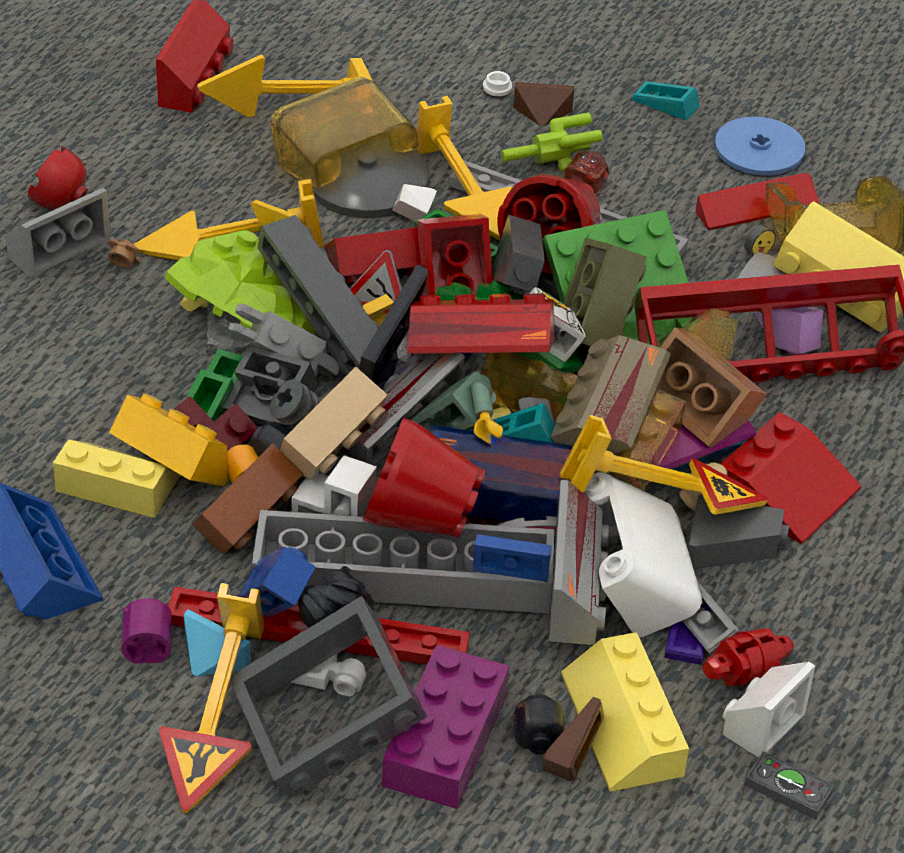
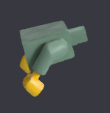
[412,371,503,444]

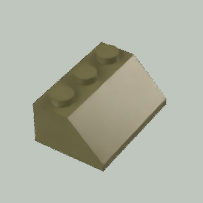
[561,238,647,346]

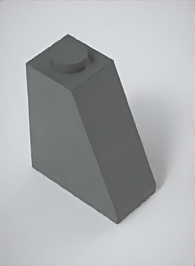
[492,215,545,292]
[688,495,789,569]

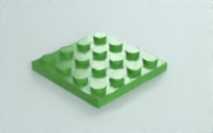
[542,210,699,354]

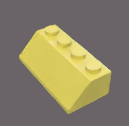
[773,201,904,333]
[561,632,689,792]

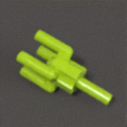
[501,112,603,172]

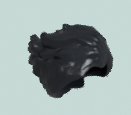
[298,566,375,628]

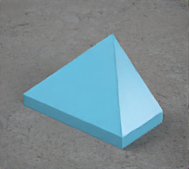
[184,609,251,676]

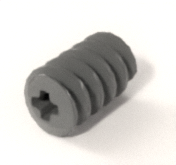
[270,378,323,429]

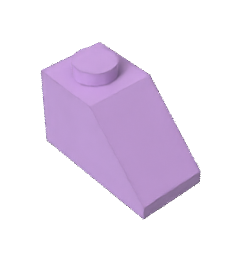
[754,306,823,356]

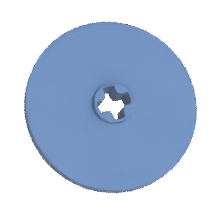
[715,117,805,176]

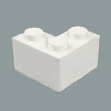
[292,456,377,517]

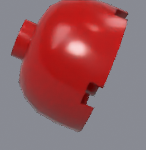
[27,146,88,210]

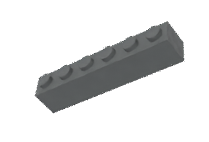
[257,215,398,385]

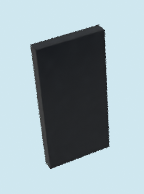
[359,265,429,384]

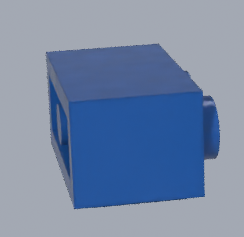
[238,546,316,618]

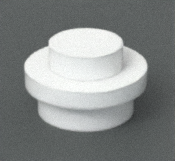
[483,71,512,96]

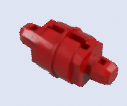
[702,628,794,687]

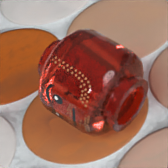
[563,151,609,194]

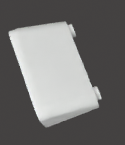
[584,472,702,637]

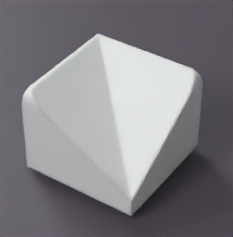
[392,184,437,221]

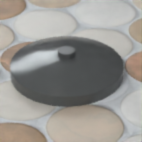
[306,135,429,218]

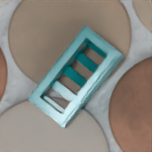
[632,81,699,120]

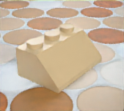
[280,367,388,479]

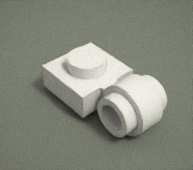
[291,654,366,697]

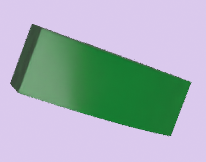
[186,348,243,422]

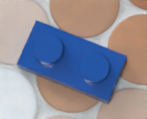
[473,534,552,582]

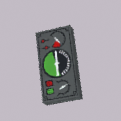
[744,751,835,820]

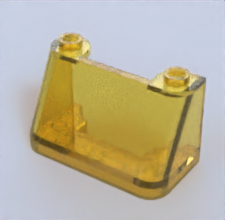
[271,77,419,188]
[765,176,904,255]

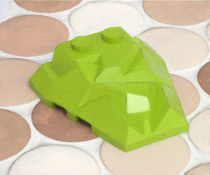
[165,230,318,336]

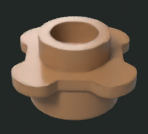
[108,239,141,268]

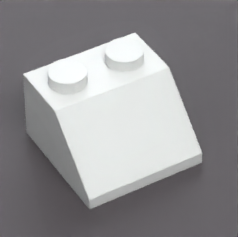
[723,662,815,758]

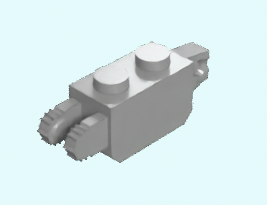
[227,304,340,377]

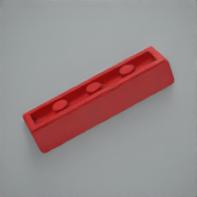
[695,173,820,231]

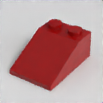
[417,214,493,295]

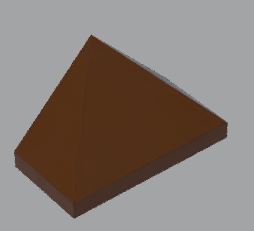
[513,82,574,126]

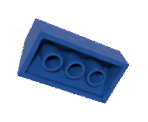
[0,483,104,619]

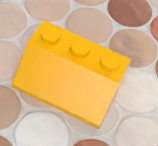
[109,393,229,487]

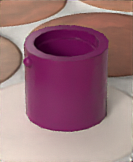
[121,598,172,664]

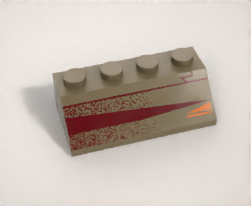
[550,335,671,458]

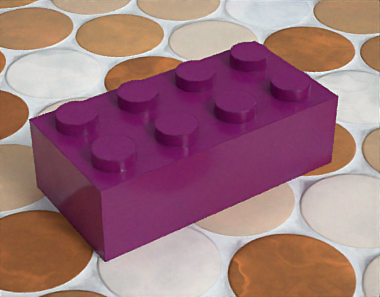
[382,645,510,809]

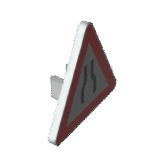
[350,250,402,315]

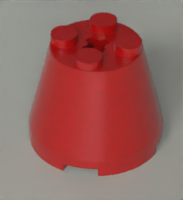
[497,175,600,273]
[362,418,486,539]

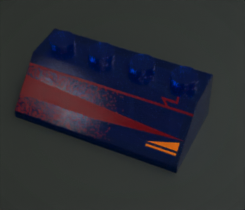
[429,425,573,521]

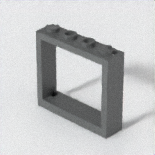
[231,596,428,798]

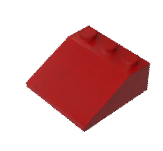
[721,412,861,545]

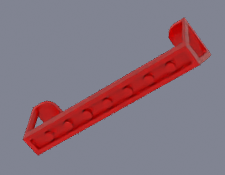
[634,265,904,383]

